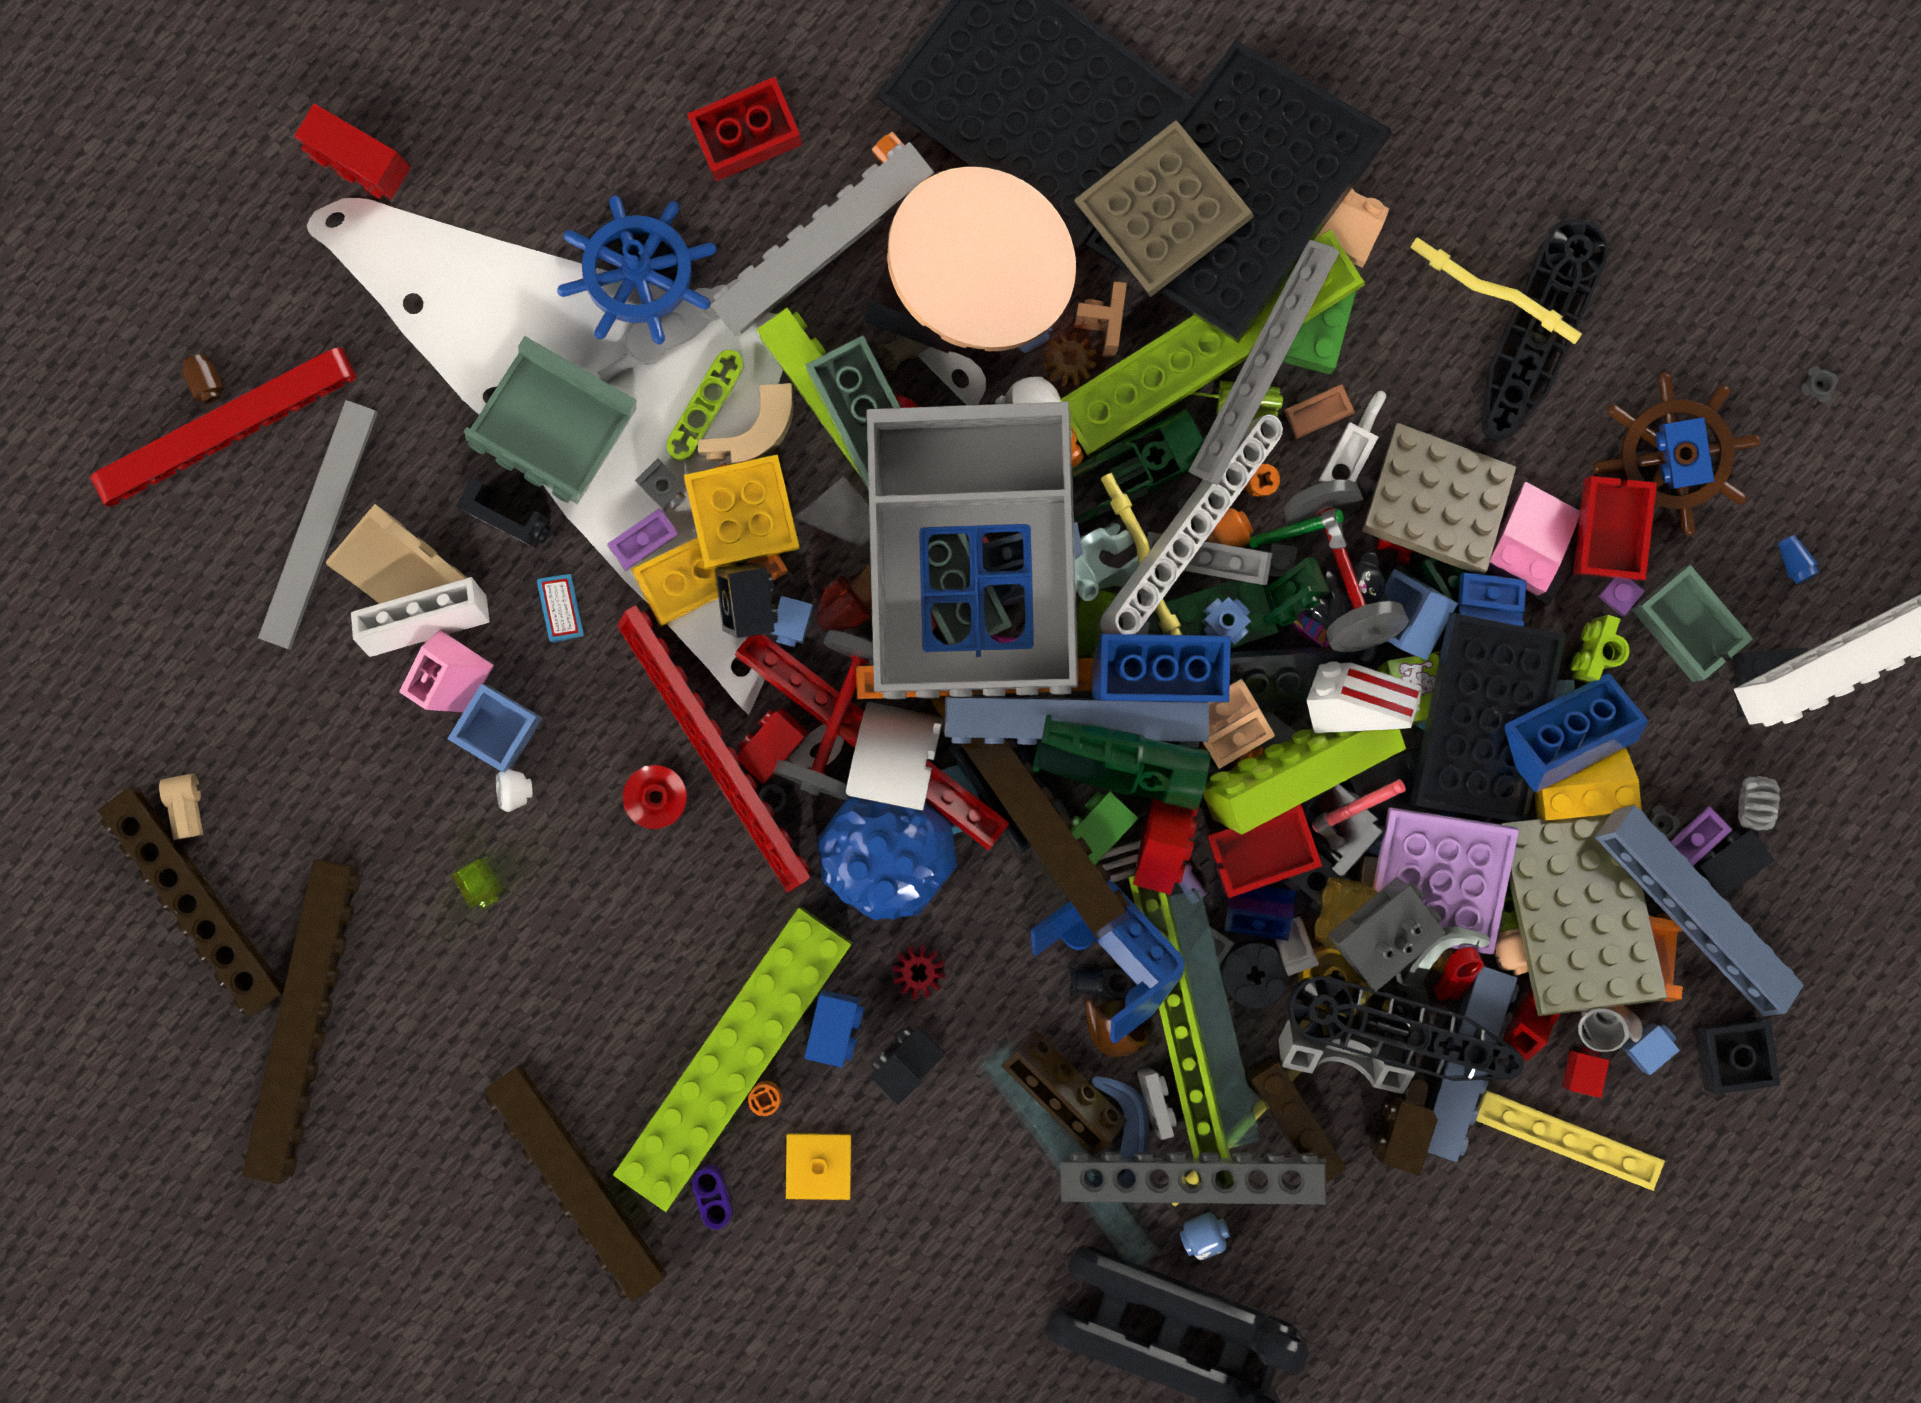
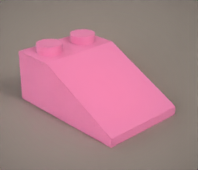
[1488,482,1580,596]

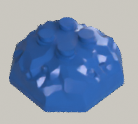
[816,796,958,921]

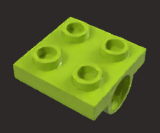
[1570,615,1629,683]

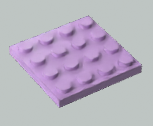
[1371,807,1519,954]

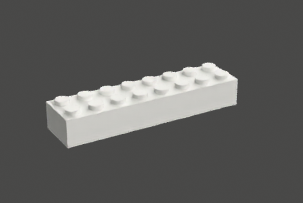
[1734,594,1921,727]

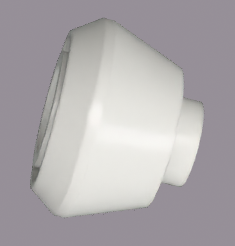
[496,769,532,812]

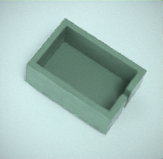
[1631,565,1753,682]

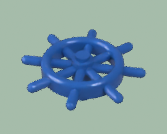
[557,196,717,345]

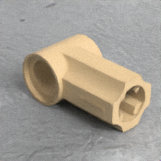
[159,773,203,840]

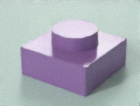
[1597,578,1645,616]

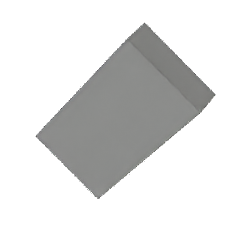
[1271,916,1319,976]

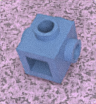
[1201,597,1251,645]

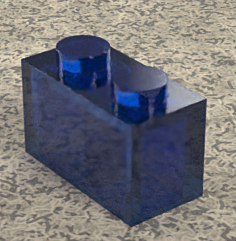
[1224,886,1296,941]

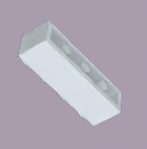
[351,577,490,657]

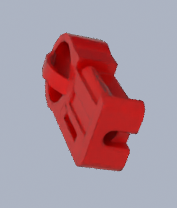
[1431,947,1484,1001]

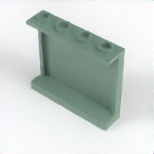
[464,336,637,504]

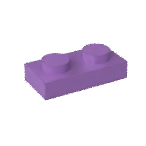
[607,508,678,571]

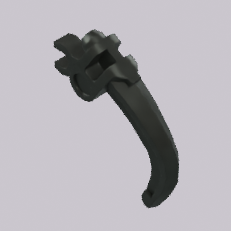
[1383,926,1490,1027]

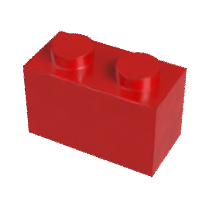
[737,708,810,784]

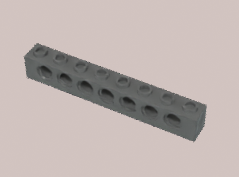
[1060,1152,1327,1205]

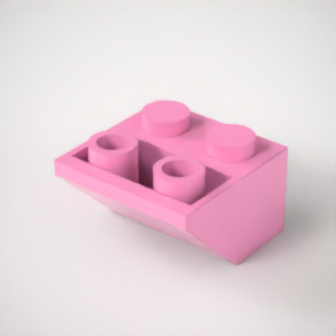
[399,630,494,712]

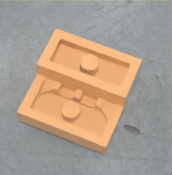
[1203,678,1275,769]

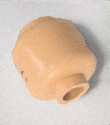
[1494,927,1528,976]

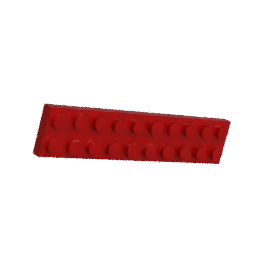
[617,605,810,893]

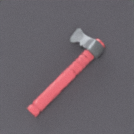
[1312,779,1405,850]

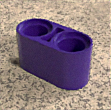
[692,1165,733,1230]

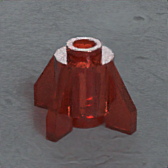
[815,576,872,632]

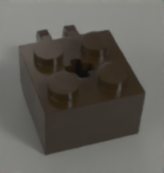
[1370,1076,1438,1176]

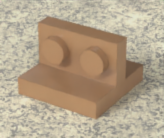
[1074,282,1127,358]

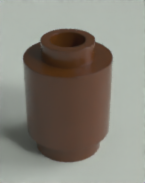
[182,354,224,404]

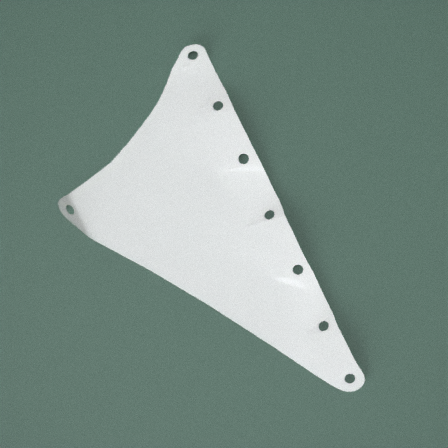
[307,198,986,768]

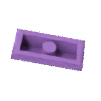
[1669,806,1732,866]

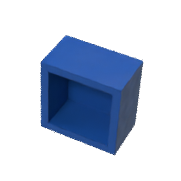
[804,990,864,1068]

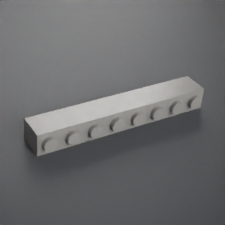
[710,142,934,338]

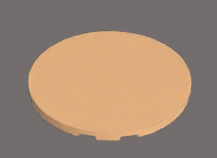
[887,167,1076,352]

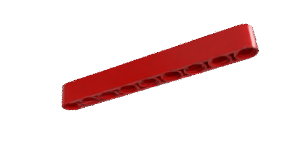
[90,347,357,507]

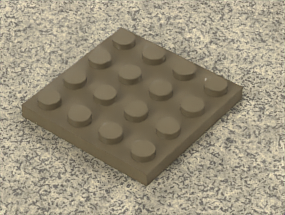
[1074,120,1254,297]
[1362,423,1516,575]

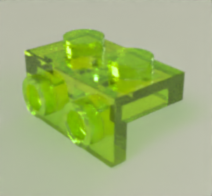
[1077,591,1117,658]

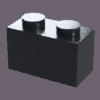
[1693,827,1775,898]

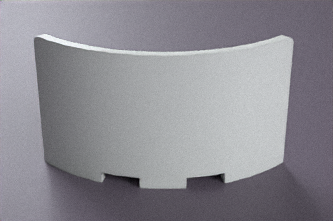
[846,702,943,811]

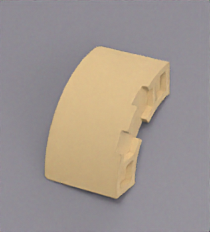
[326,504,467,643]

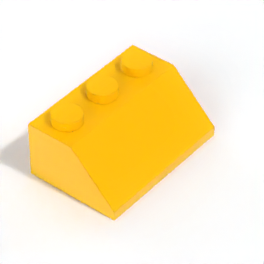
[1534,747,1642,821]

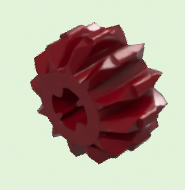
[892,944,946,999]

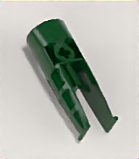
[1072,409,1204,525]
[1033,715,1210,810]

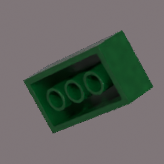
[1146,580,1278,649]

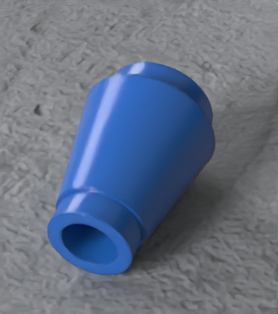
[1778,535,1820,585]

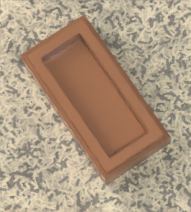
[1283,384,1355,440]

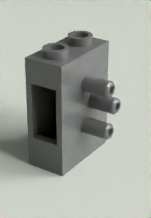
[1328,877,1445,992]

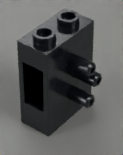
[864,263,952,353]

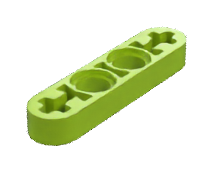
[666,350,744,462]

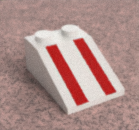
[1307,662,1422,733]

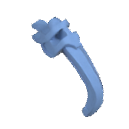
[1091,1076,1149,1203]

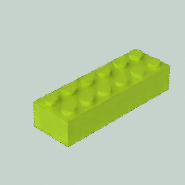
[1203,728,1406,835]

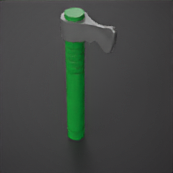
[1250,508,1347,549]

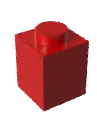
[1562,1046,1609,1098]

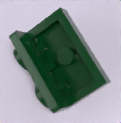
[1264,557,1330,626]

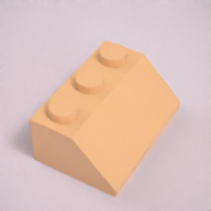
[1316,189,1389,268]

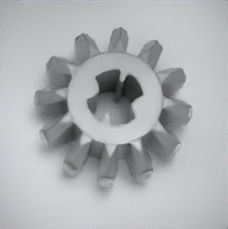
[1737,776,1780,831]

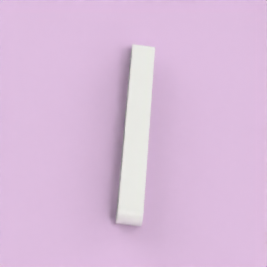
[1100,415,1283,634]

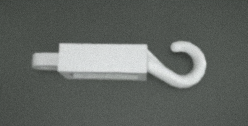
[1318,391,1386,483]

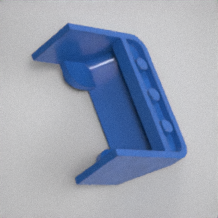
[1031,881,1184,1044]

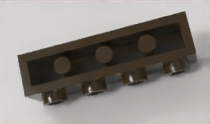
[1001,1029,1127,1157]

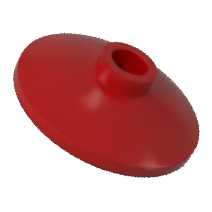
[623,765,687,829]

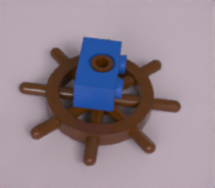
[1593,372,1761,536]

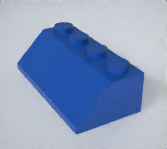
[1092,634,1231,702]
[1504,673,1648,793]

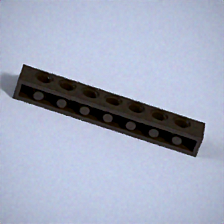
[97,787,285,1017]

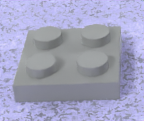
[1137,1067,1177,1140]

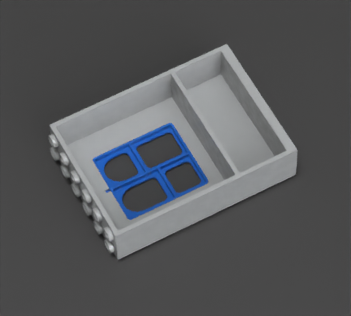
[867,402,1078,699]

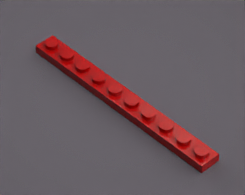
[735,634,1009,851]

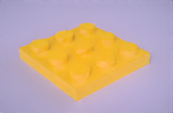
[684,454,799,570]

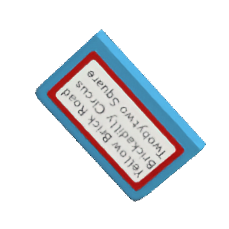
[537,574,584,643]

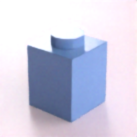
[771,596,813,647]
[1622,1023,1680,1075]

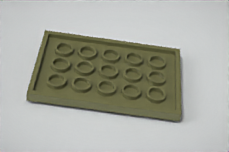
[1500,814,1667,1016]

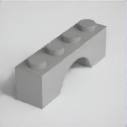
[1278,1019,1416,1094]

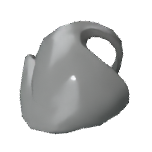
[1578,1005,1643,1052]

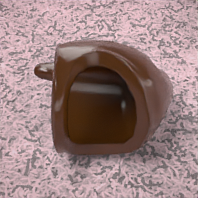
[1085,999,1149,1057]

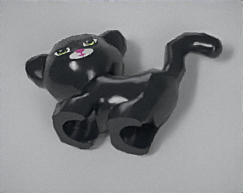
[1305,552,1389,664]

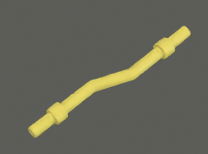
[1410,237,1582,344]
[1101,473,1182,635]

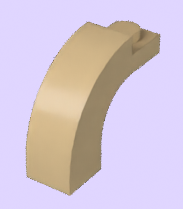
[698,383,794,464]

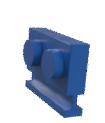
[1458,572,1526,627]

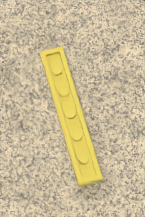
[1476,1090,1665,1191]

